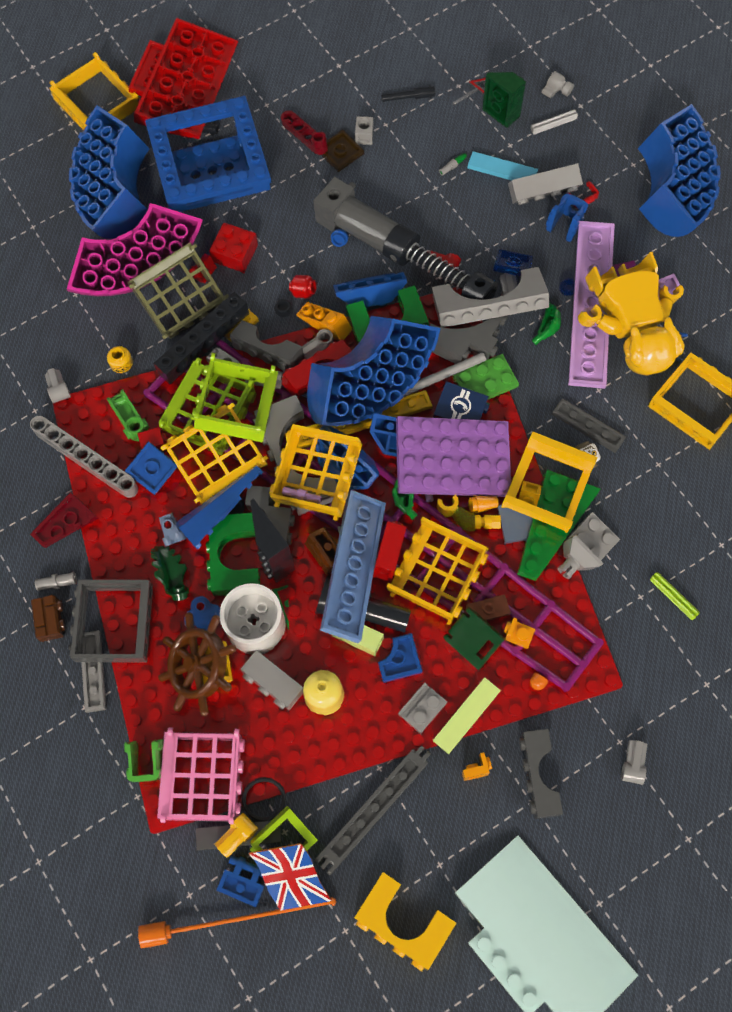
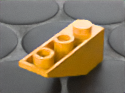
[296,302,352,341]

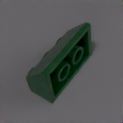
[482,72,526,128]

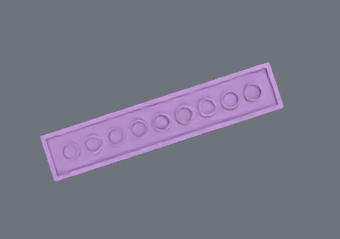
[568,221,615,389]

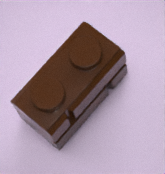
[305,527,337,575]
[31,595,66,642]

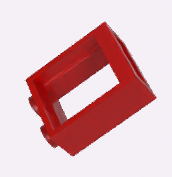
[373,521,407,582]

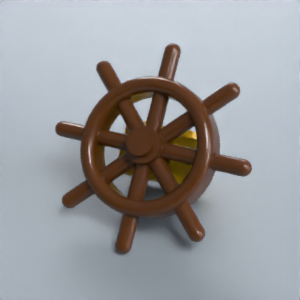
[158,612,237,716]

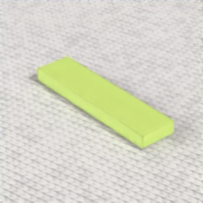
[433,678,501,755]

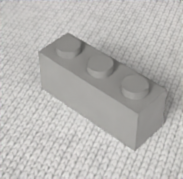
[241,650,303,710]

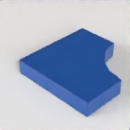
[378,633,422,683]

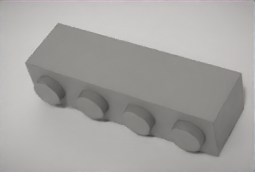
[508,164,583,205]

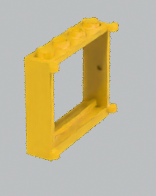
[49,52,139,131]

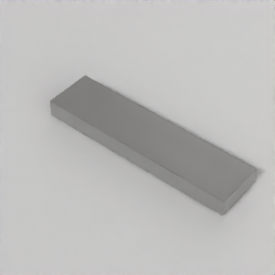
[81,630,107,713]

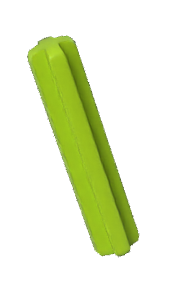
[650,572,700,620]

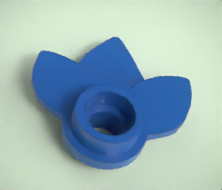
[184,596,220,629]

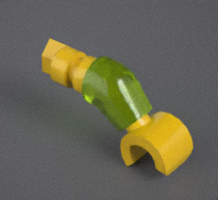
[437,495,501,531]

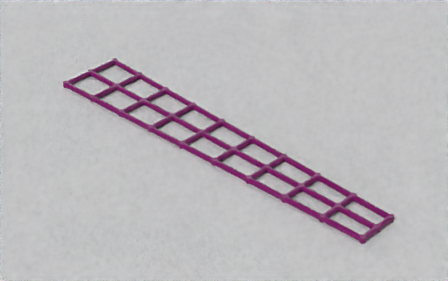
[143,340,604,692]

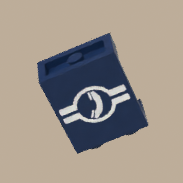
[433,381,490,420]

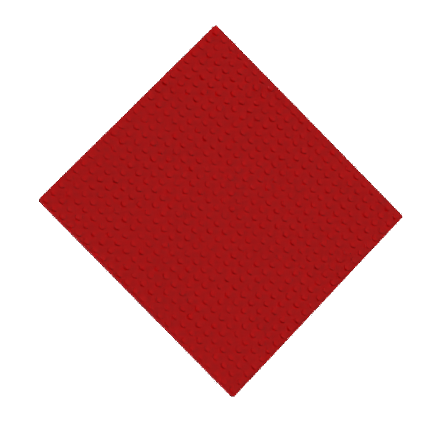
[52,287,623,834]

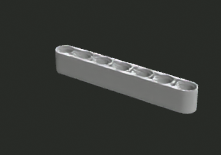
[30,416,138,498]

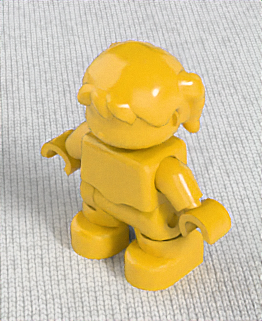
[578,252,685,375]

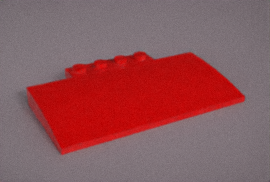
[128,18,238,139]

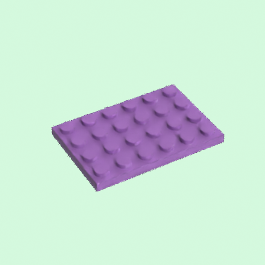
[396,416,511,497]

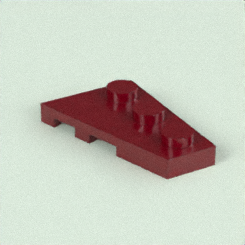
[30,492,98,548]

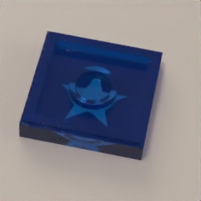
[493,249,533,276]

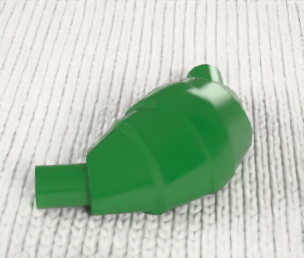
[532,302,561,345]
[392,480,418,520]

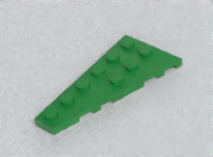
[517,470,600,581]

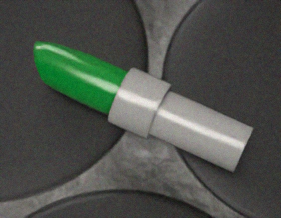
[439,154,467,176]

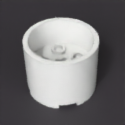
[220,583,286,655]

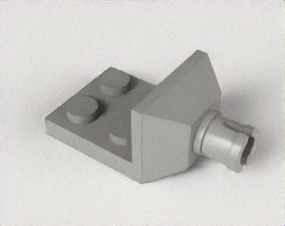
[558,512,620,579]

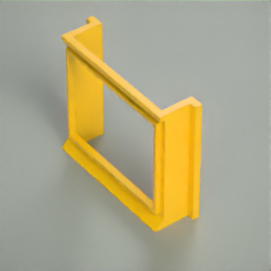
[501,432,598,533]

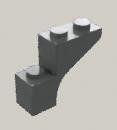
[245,486,295,545]

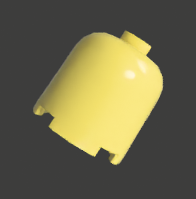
[303,670,344,715]

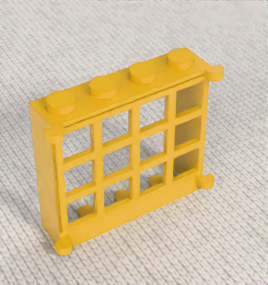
[160,403,269,504]
[269,424,362,521]
[387,517,489,626]

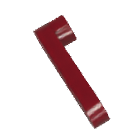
[281,111,328,155]

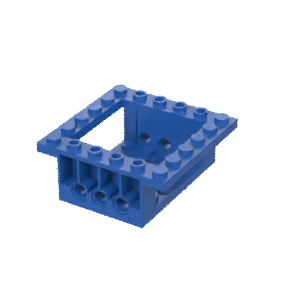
[145,96,271,212]

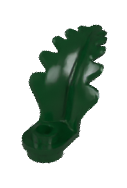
[151,546,190,601]

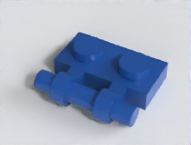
[217,855,265,907]

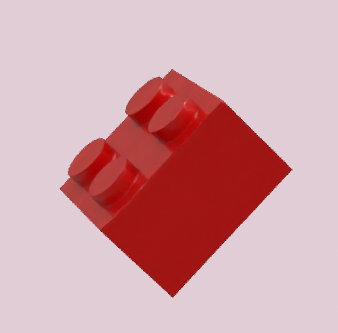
[209,223,258,273]

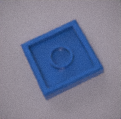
[125,441,177,495]

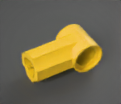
[214,813,258,858]

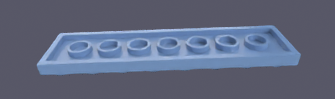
[320,490,386,643]

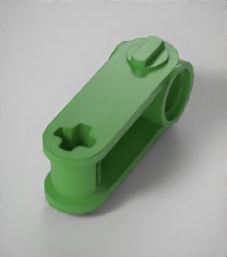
[106,389,150,441]

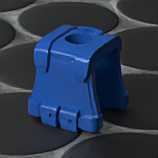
[546,194,588,242]

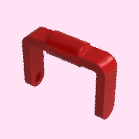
[567,181,599,209]

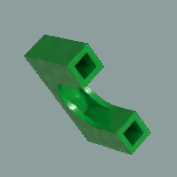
[346,286,429,345]
[206,513,260,597]

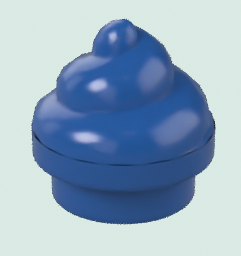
[331,229,348,247]

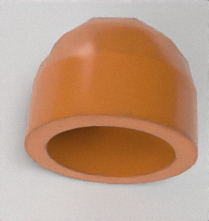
[530,673,548,690]

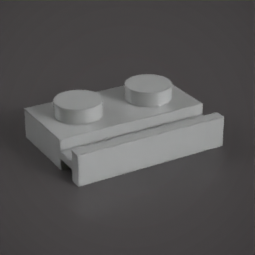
[398,683,447,734]

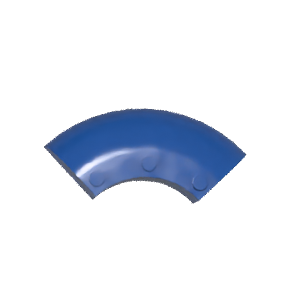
[638,104,721,237]
[69,105,150,239]
[307,316,441,426]

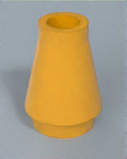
[468,495,498,514]

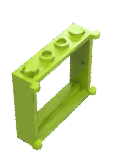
[191,352,278,442]

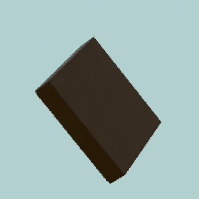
[321,129,364,172]

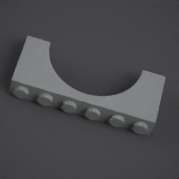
[432,267,549,327]
[253,395,337,516]

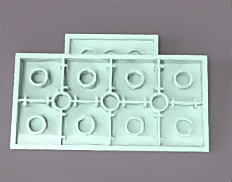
[455,836,638,1012]

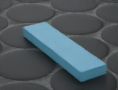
[467,151,538,180]

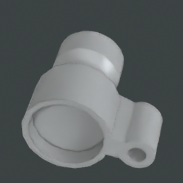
[542,71,574,98]

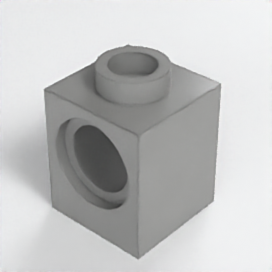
[355,116,374,145]

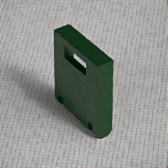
[443,607,506,670]

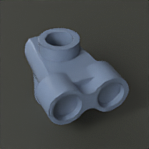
[159,513,187,546]

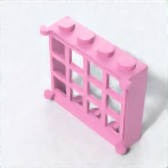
[157,728,245,824]

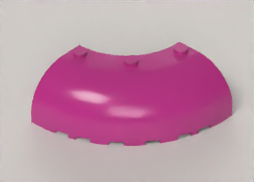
[67,203,203,296]

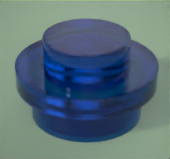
[559,278,575,296]

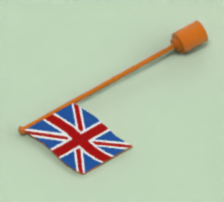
[138,843,336,949]

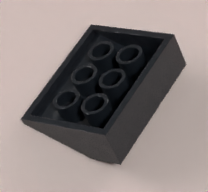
[250,498,295,583]

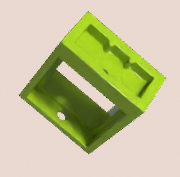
[249,806,318,852]

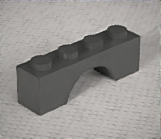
[230,320,304,371]
[519,729,563,819]

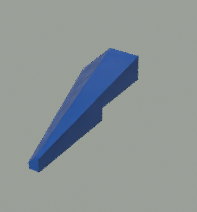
[177,465,263,549]

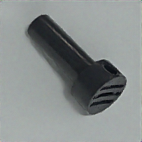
[315,575,411,633]

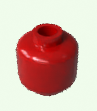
[289,275,317,298]

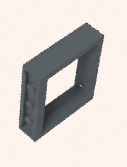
[68,580,153,663]

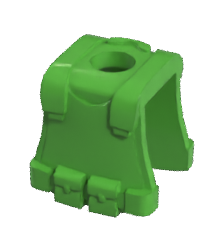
[124,739,164,782]

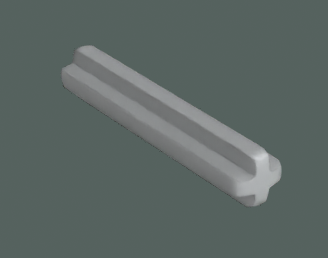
[530,109,578,134]

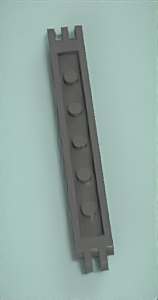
[314,746,431,875]

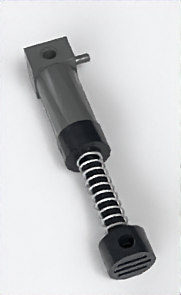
[313,177,498,300]

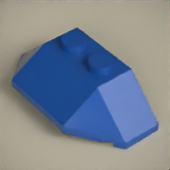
[333,272,407,309]
[369,413,397,457]
[313,425,379,490]

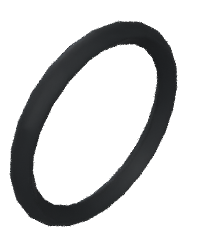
[242,777,286,822]

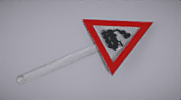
[453,78,486,105]

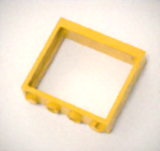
[648,353,732,450]

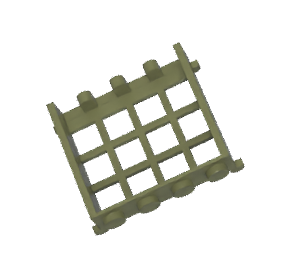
[127,242,229,339]

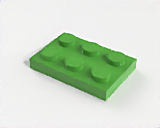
[452,354,519,400]

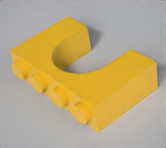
[354,872,456,971]

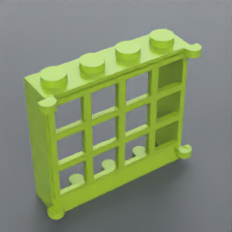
[158,357,256,456]

